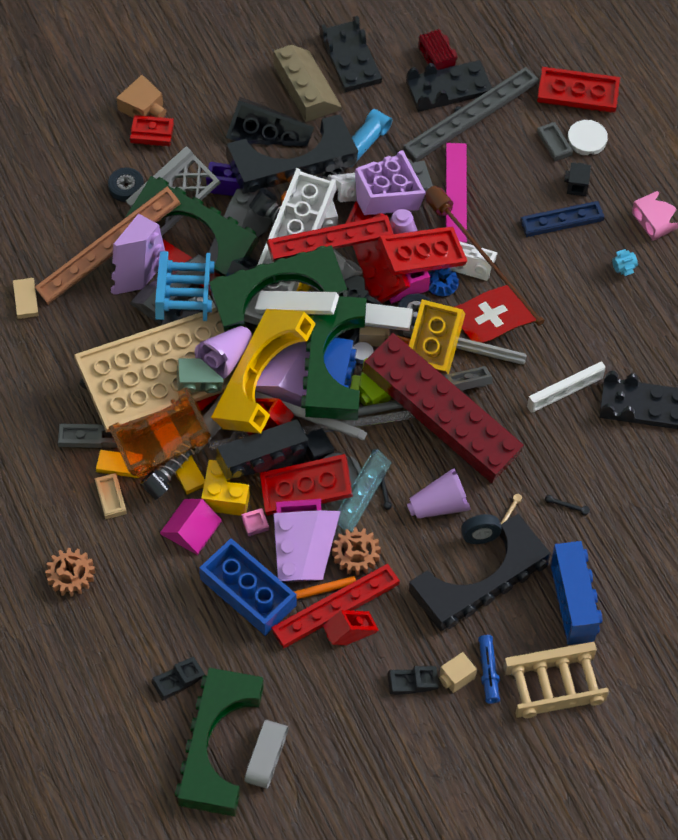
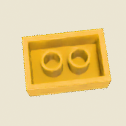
[409,299,465,374]

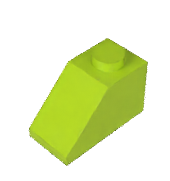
[359,358,392,406]

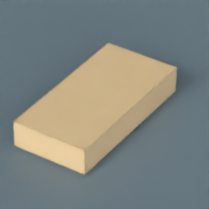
[13,278,39,319]
[95,473,127,519]

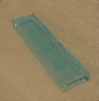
[337,449,392,533]

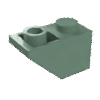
[177,358,223,394]

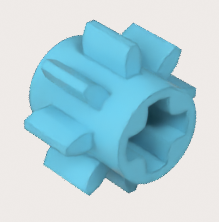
[612,249,638,276]

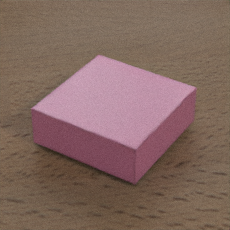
[241,508,269,536]

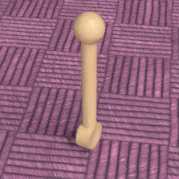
[501,494,522,524]

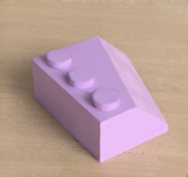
[355,150,426,215]
[111,214,165,295]
[255,338,310,407]
[274,510,340,582]

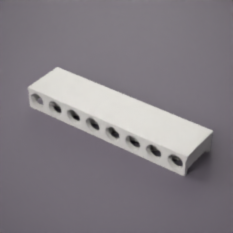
[244,168,337,325]

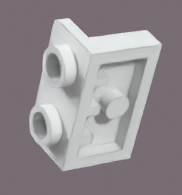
[327,173,357,202]
[450,241,497,281]

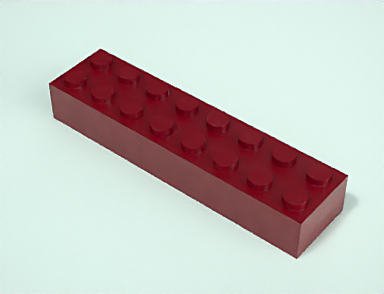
[362,333,524,483]

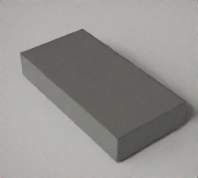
[537,122,573,162]

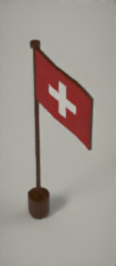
[424,186,545,343]

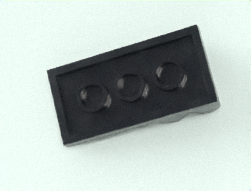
[319,15,382,92]
[406,60,492,112]
[599,371,678,429]

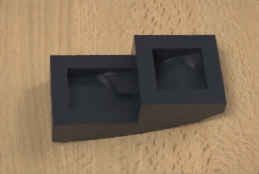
[151,656,205,701]
[387,666,439,695]

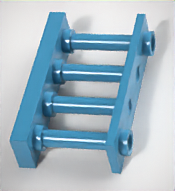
[155,251,214,321]

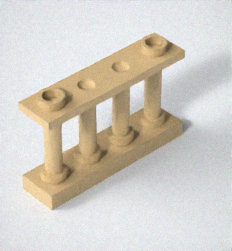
[503,642,609,718]

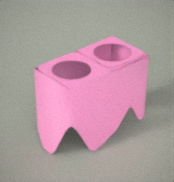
[632,191,678,241]

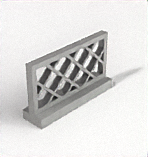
[126,146,221,236]

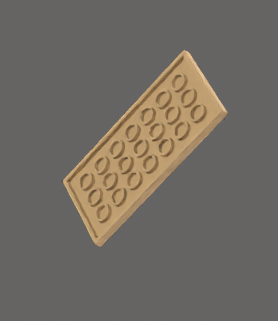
[74,308,240,433]

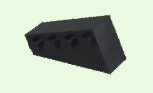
[215,419,308,480]

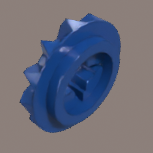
[429,268,459,296]

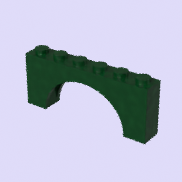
[125,176,259,277]
[209,245,348,332]
[301,296,367,420]
[175,667,264,816]

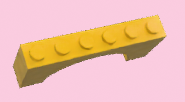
[211,309,316,434]

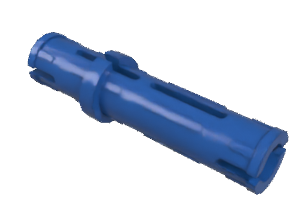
[478,635,500,704]

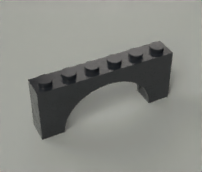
[226,114,359,194]
[409,514,551,632]

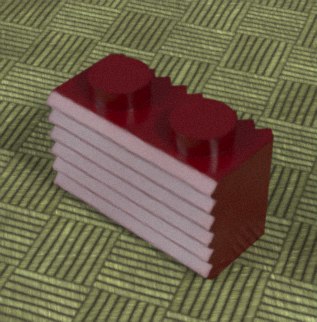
[418,29,458,70]

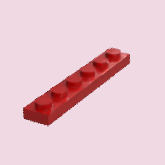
[267,215,393,262]
[272,564,400,649]

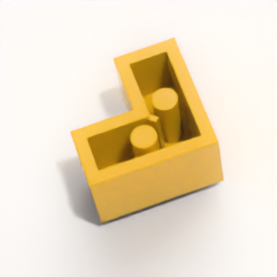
[201,460,249,516]

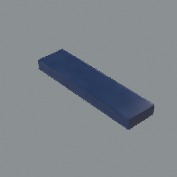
[520,201,604,237]

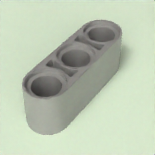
[245,719,288,789]

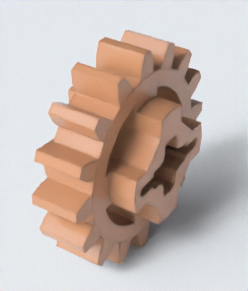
[332,527,381,575]
[45,548,95,596]

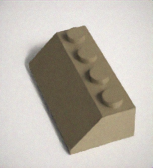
[274,44,342,122]

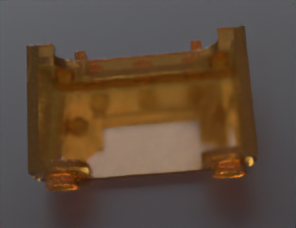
[109,387,211,477]

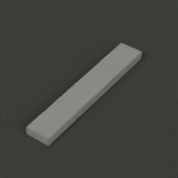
[255,391,367,440]

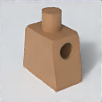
[117,75,166,118]

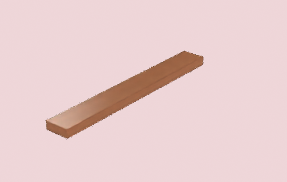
[35,186,181,304]

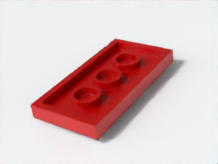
[537,67,620,113]
[353,213,410,304]
[377,226,468,276]
[260,454,353,516]

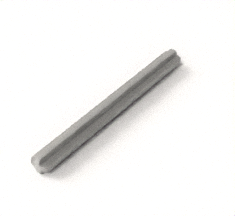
[403,326,527,365]

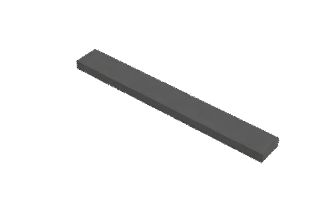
[403,67,538,162]

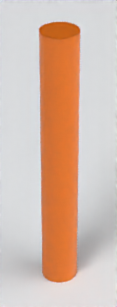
[293,576,356,600]

